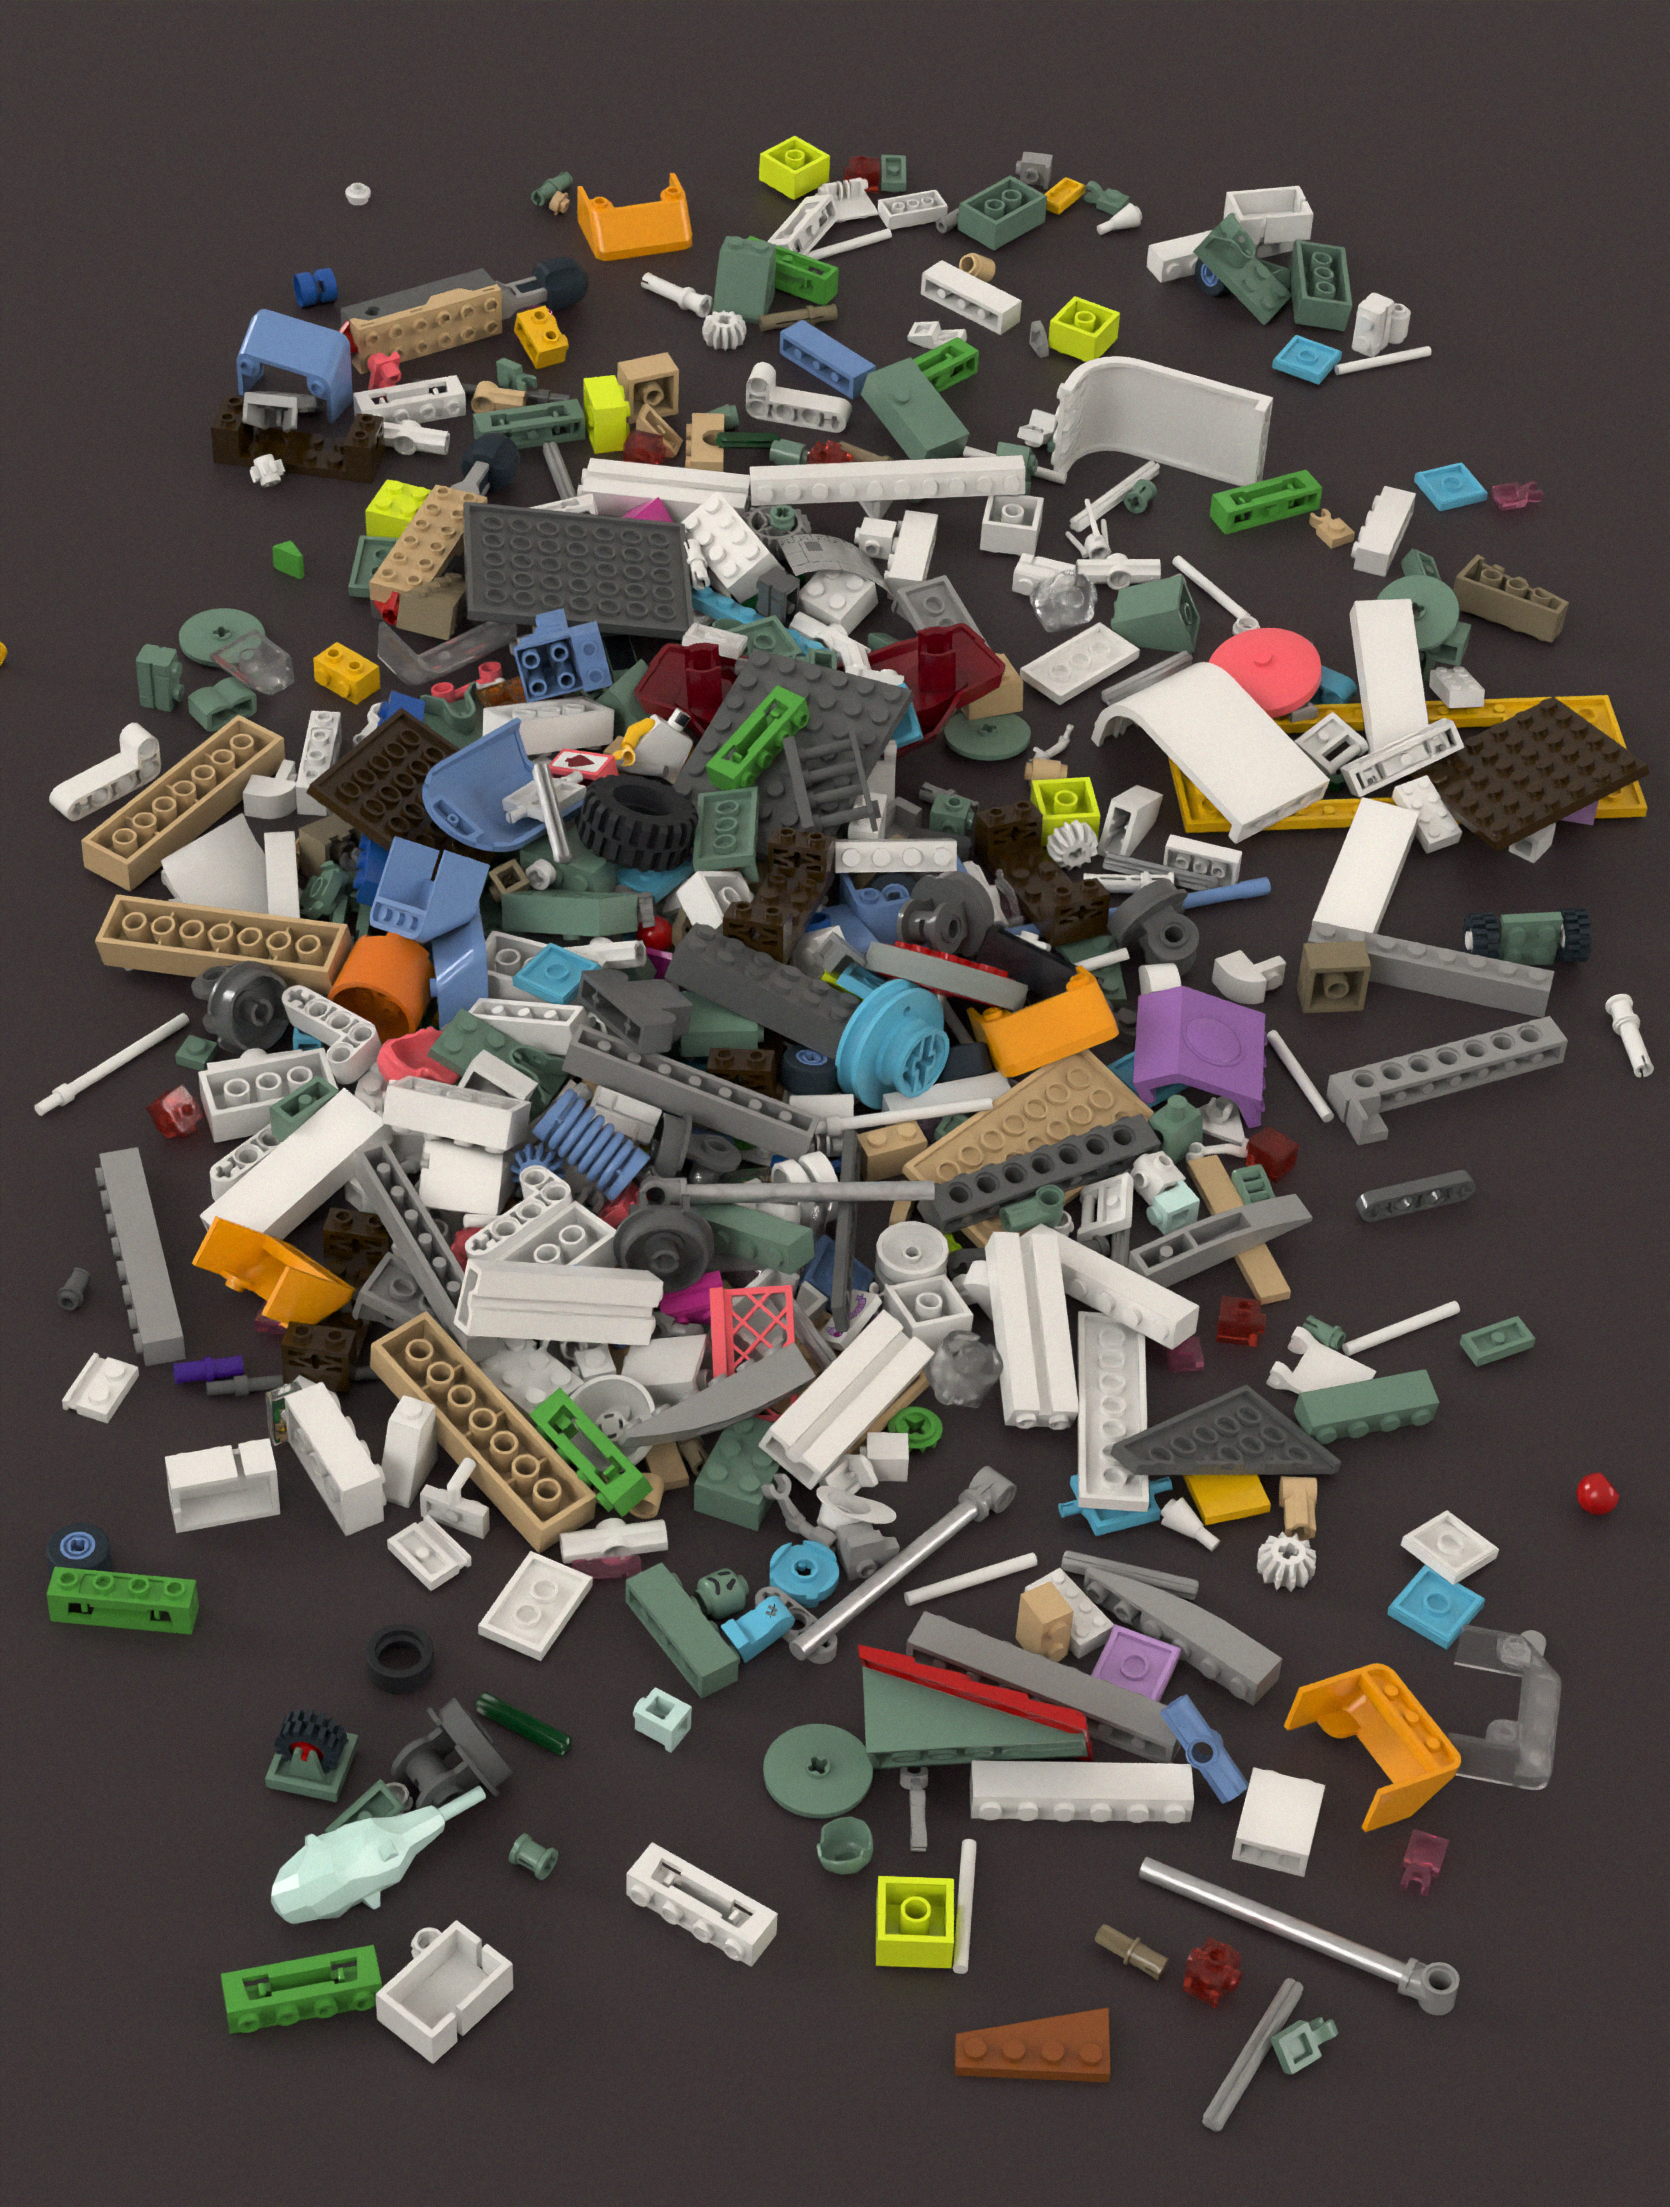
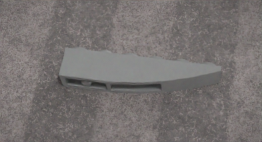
[1128,1194,1313,1288]
[616,1342,816,1449]
[1083,1567,1282,1706]

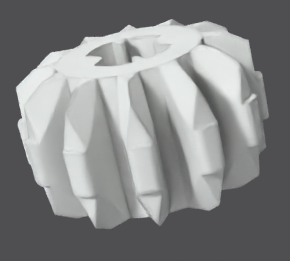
[702,310,746,351]
[1047,819,1099,871]
[1257,1531,1316,1592]

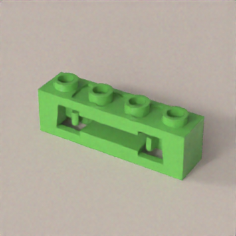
[747,236,839,306]
[913,337,979,393]
[1209,470,1322,535]
[706,685,810,791]
[529,1387,653,1517]
[47,1567,199,1635]
[221,1945,382,2034]

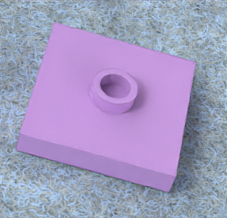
[1091,1624,1181,1702]

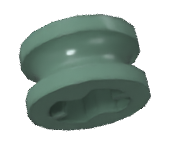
[770,505,795,531]

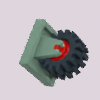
[265,1709,359,1802]

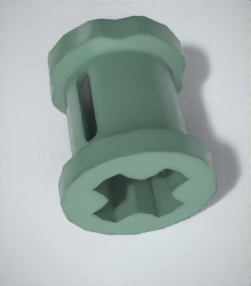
[1123,479,1157,514]
[509,1833,558,1880]

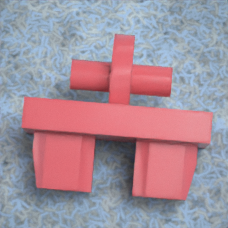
[367,352,402,401]

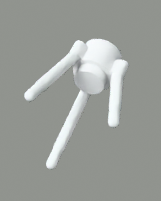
[1065,499,1111,559]

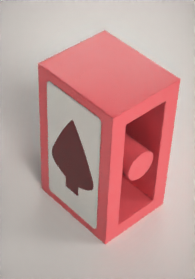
[548,748,619,790]

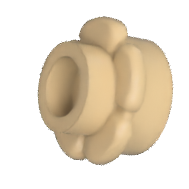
[549,191,570,215]

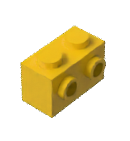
[514,306,569,370]
[313,642,380,705]

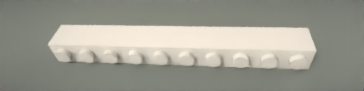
[750,455,1025,506]

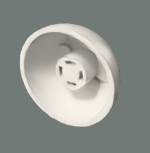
[559,1374,656,1474]

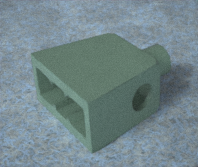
[1148,1095,1203,1165]

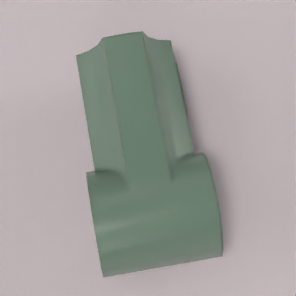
[999,1185,1065,1233]

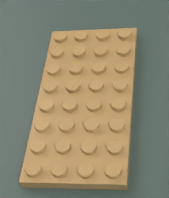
[902,1049,1154,1248]

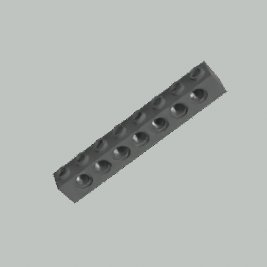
[917,1114,1161,1236]

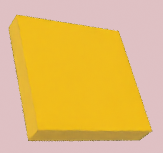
[1182,1475,1271,1525]

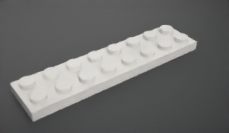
[1077,1311,1149,1512]

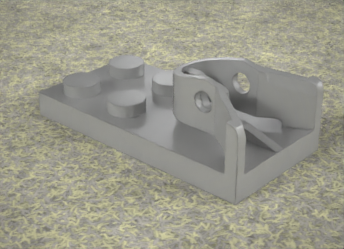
[242,391,324,433]
[891,575,990,648]
[352,1252,447,1333]

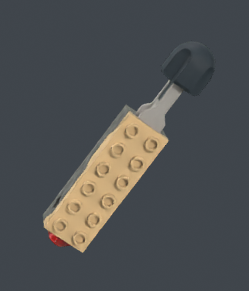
[339,256,589,374]
[369,433,521,625]

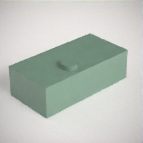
[1288,240,1352,331]
[861,357,970,460]
[501,889,638,940]

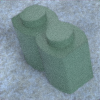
[188,677,257,732]

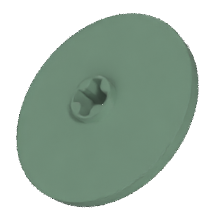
[1377,575,1459,652]
[179,608,265,667]
[944,712,1031,761]
[763,1724,873,1818]

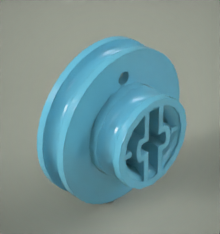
[835,979,949,1109]

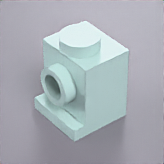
[1146,1179,1200,1236]
[633,1687,692,1753]

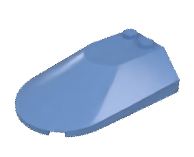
[422,717,584,852]

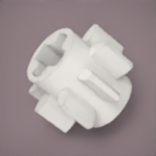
[249,454,285,488]

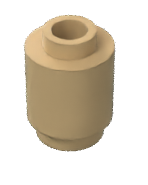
[959,253,995,283]
[1024,758,1068,787]

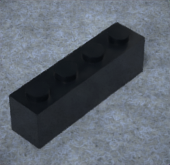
[975,925,1105,1001]

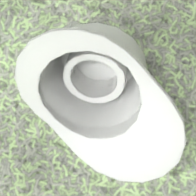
[816,1486,896,1535]

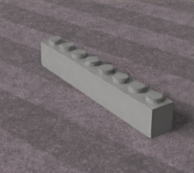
[1308,921,1554,1018]
[562,1023,820,1162]
[355,1140,498,1363]
[95,1147,186,1366]
[906,1611,1181,1764]

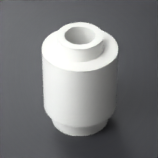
[1388,303,1411,344]

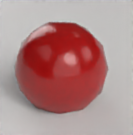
[636,915,672,951]
[1576,1473,1620,1515]

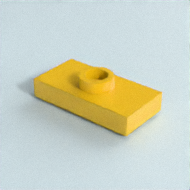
[1044,177,1086,215]

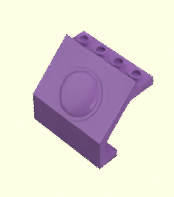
[1133,986,1267,1128]

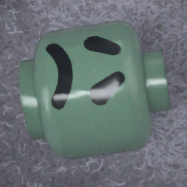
[694,1568,749,1620]

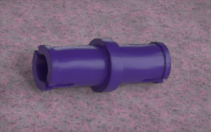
[173,1355,244,1385]

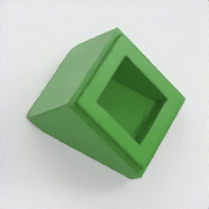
[272,540,304,579]

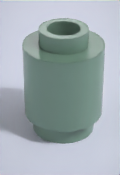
[769,439,811,466]

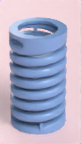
[532,1088,651,1202]

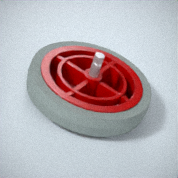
[864,940,1028,1012]

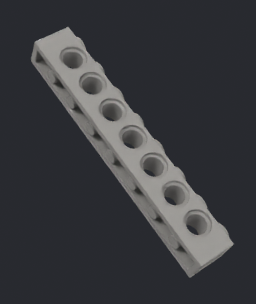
[1326,1016,1568,1123]

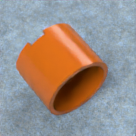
[327,932,435,1045]

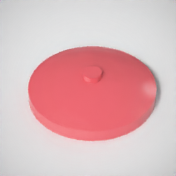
[1208,628,1322,718]

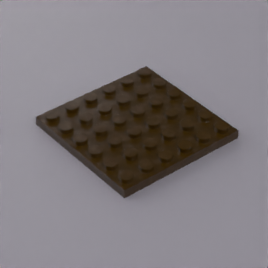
[1407,696,1649,852]
[306,707,504,881]

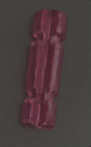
[572,1555,641,1580]

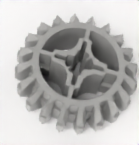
[742,505,811,563]

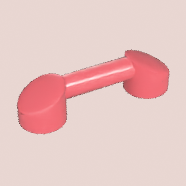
[431,661,502,703]

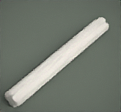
[1070,460,1160,532]

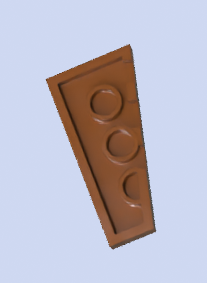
[955,2007,1110,2082]

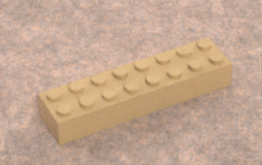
[81,715,285,892]
[95,894,354,995]
[370,1311,596,1554]

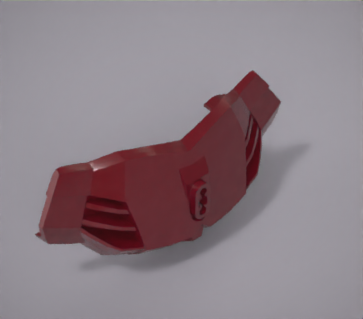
[634,623,1006,760]

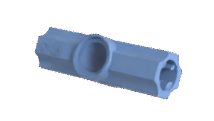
[1160,1694,1249,1804]

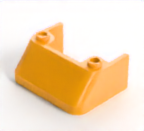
[577,172,692,261]
[967,965,1119,1077]
[192,1216,356,1329]
[1284,1663,1461,1833]

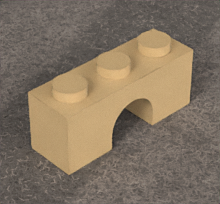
[685,413,724,472]

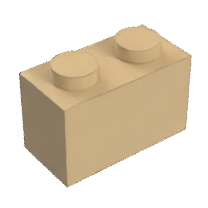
[857,1120,928,1182]
[1016,1581,1074,1662]

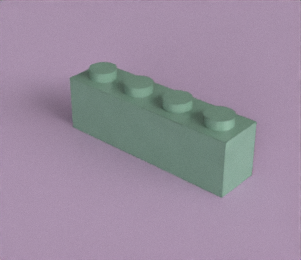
[692,1203,815,1275]
[1294,1369,1440,1444]
[626,1562,740,1699]

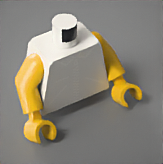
[613,708,694,784]

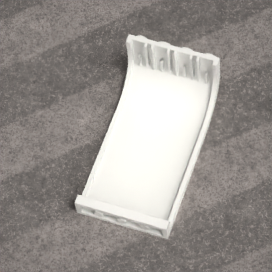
[1051,356,1273,487]
[1091,662,1330,844]

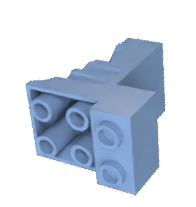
[513,608,613,703]

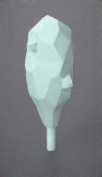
[271,1786,486,1924]

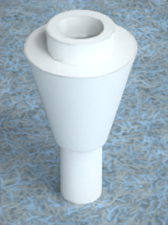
[1097,203,1142,235]
[1160,1497,1220,1551]

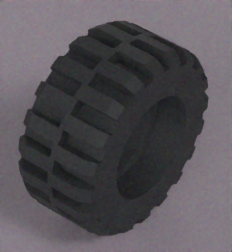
[577,774,699,872]

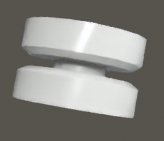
[771,1151,838,1228]
[874,1221,949,1293]

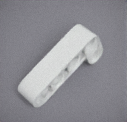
[746,362,852,433]
[49,723,161,821]
[281,985,382,1084]
[210,1123,282,1201]
[465,1165,573,1260]

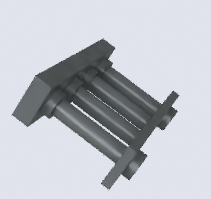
[782,722,882,833]

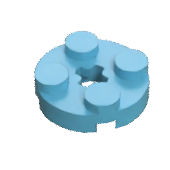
[770,1540,839,1608]

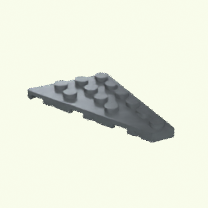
[1110,1384,1342,1475]

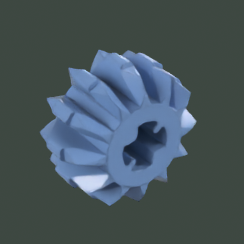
[509,1142,566,1193]

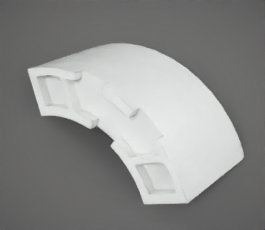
[418,1137,503,1215]

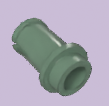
[1302,1315,1346,1351]

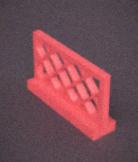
[709,1285,798,1423]

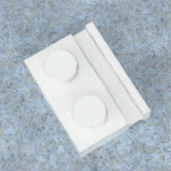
[62,1353,139,1424]
[387,1514,471,1591]

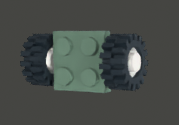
[1462,907,1592,966]

